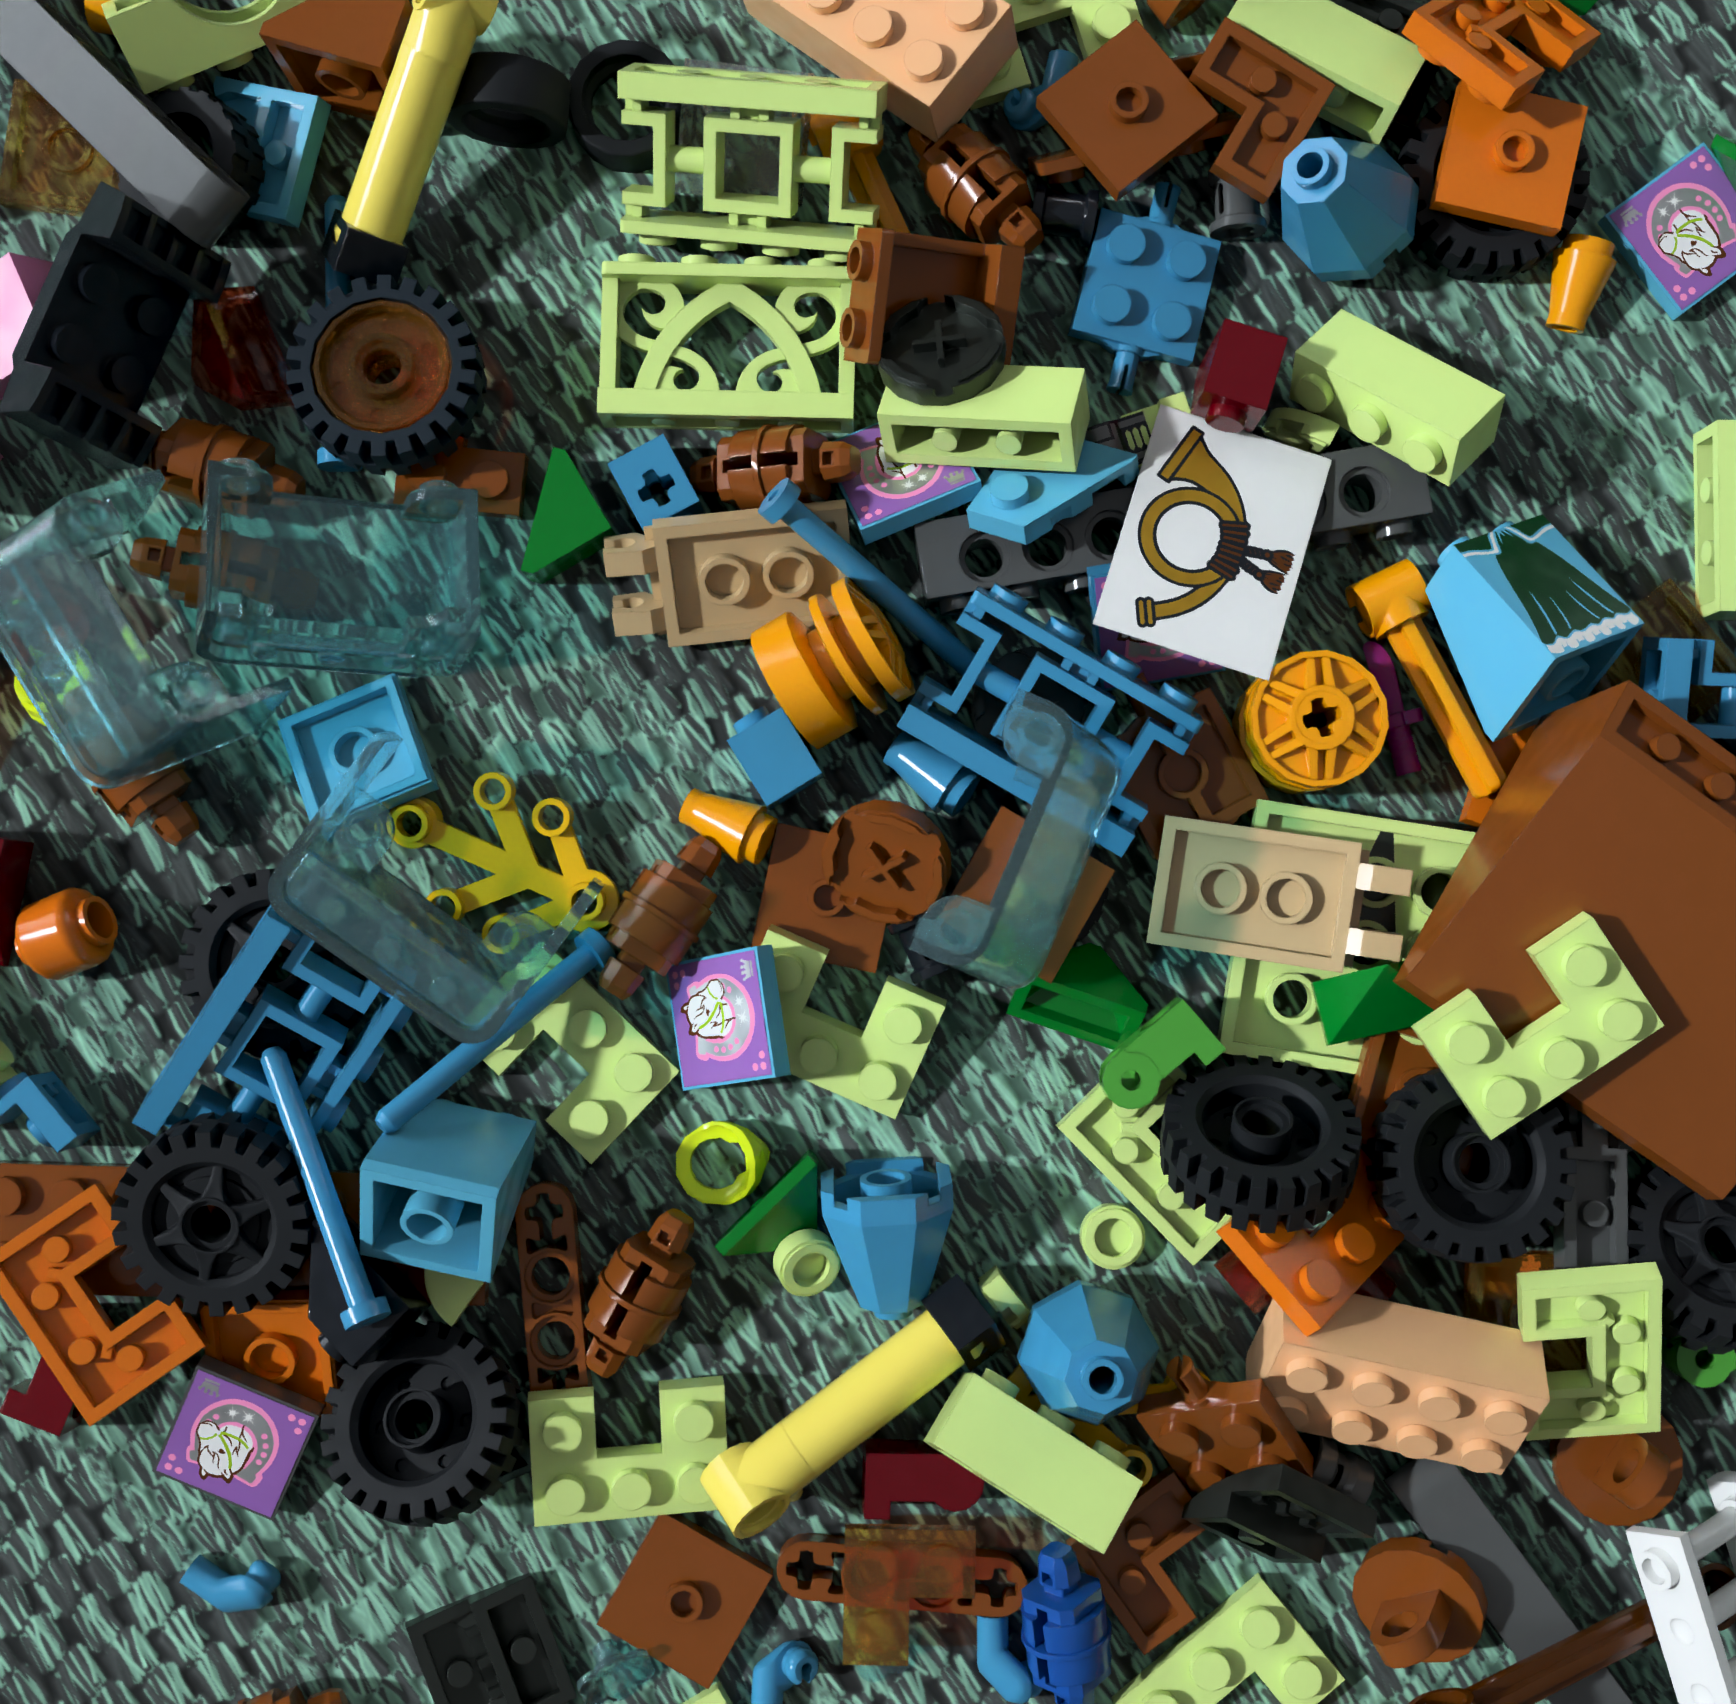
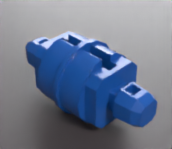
[1021,1541,1112,1704]

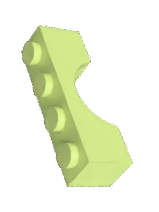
[101,0,306,95]

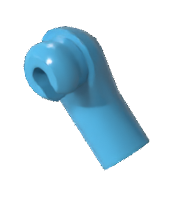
[1003,49,1079,132]
[180,1554,281,1613]
[977,1616,1043,1704]
[751,1640,819,1704]

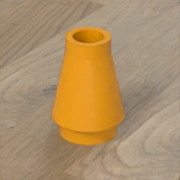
[1545,234,1617,334]
[679,788,778,865]

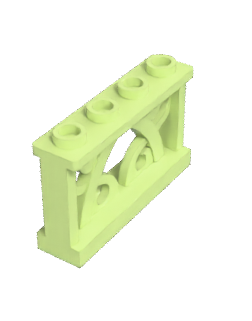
[597,253,855,433]

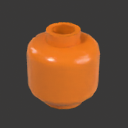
[14,887,118,980]

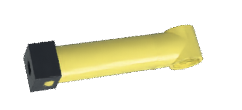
[321,0,499,285]
[700,1274,1006,1539]

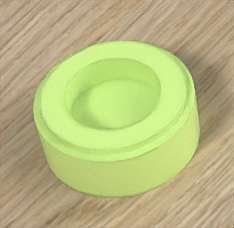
[1080,1203,1145,1270]
[773,1229,841,1297]

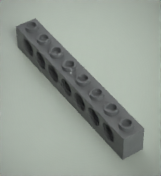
[912,445,1433,616]

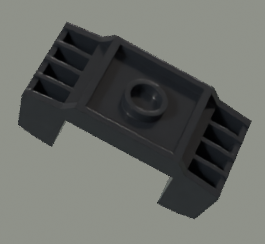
[0,181,231,469]

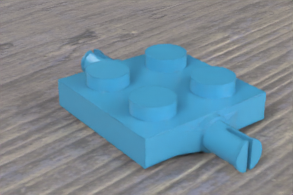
[1068,182,1222,396]

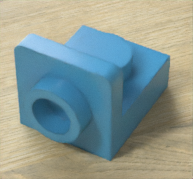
[0,1071,101,1153]

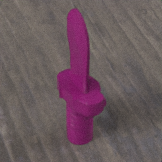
[1363,641,1424,777]

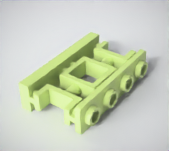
[617,62,888,262]

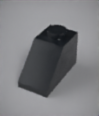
[308,1211,431,1367]

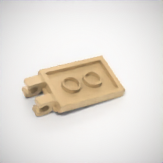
[603,499,850,647]
[1146,815,1413,973]

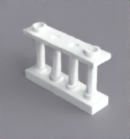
[1625,1470,1736,1704]

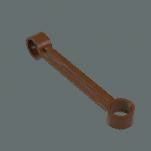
[1409,1559,1736,1704]

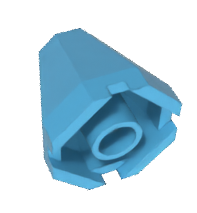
[1281,137,1419,282]
[821,1156,954,1321]
[1017,1279,1159,1426]

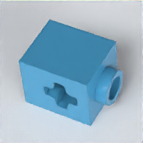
[607,434,704,532]
[726,706,823,810]

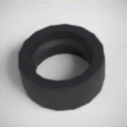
[569,39,689,173]
[447,51,571,149]

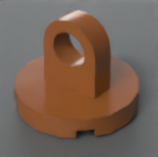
[821,799,952,924]
[1550,1415,1683,1526]
[1352,1537,1488,1669]

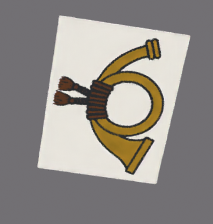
[1092,404,1332,681]

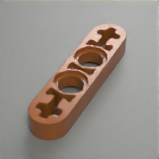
[515,1180,592,1391]
[776,1533,1027,1617]

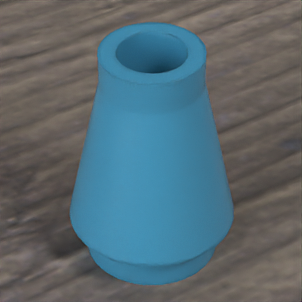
[883,731,981,817]

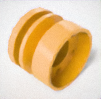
[751,577,916,749]
[1232,650,1389,795]

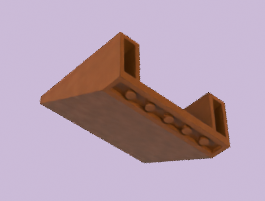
[1393,680,1736,1200]

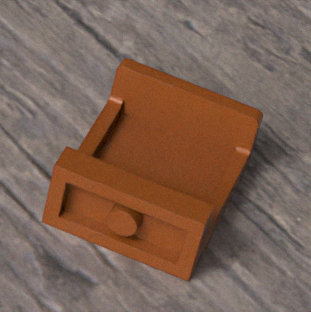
[840,227,1026,365]

